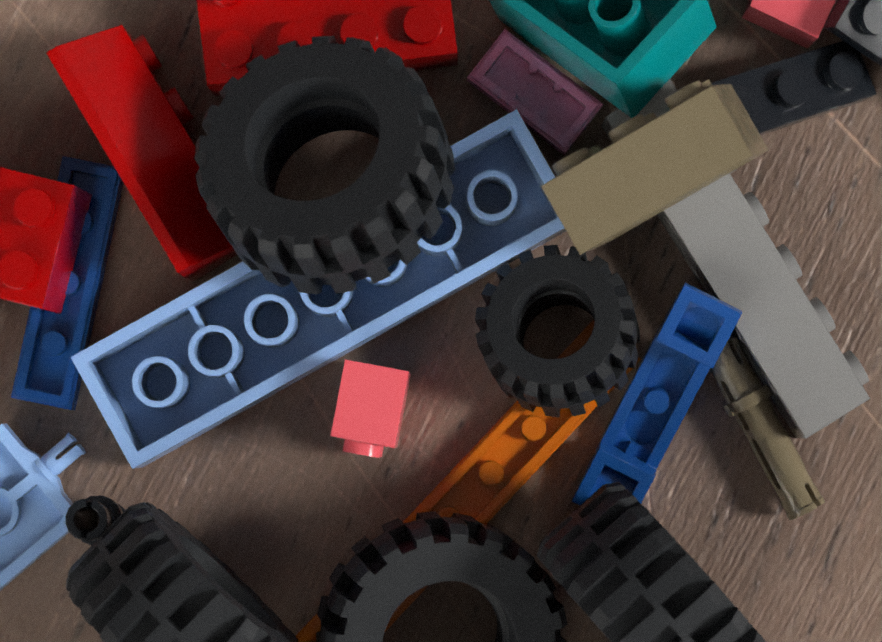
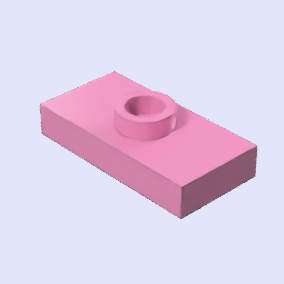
[467,29,603,155]

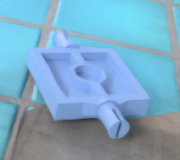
[0,423,86,591]

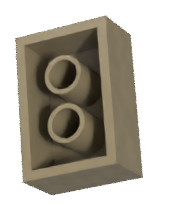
[541,80,769,255]

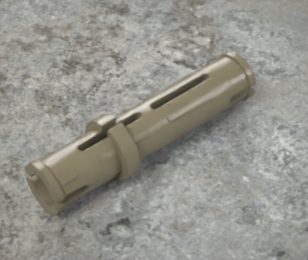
[710,336,825,520]

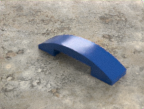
[572,283,742,505]

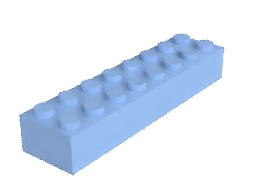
[71,109,566,469]

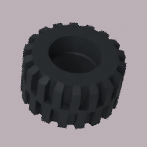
[475,245,640,417]

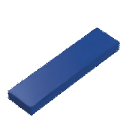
[11,156,124,410]

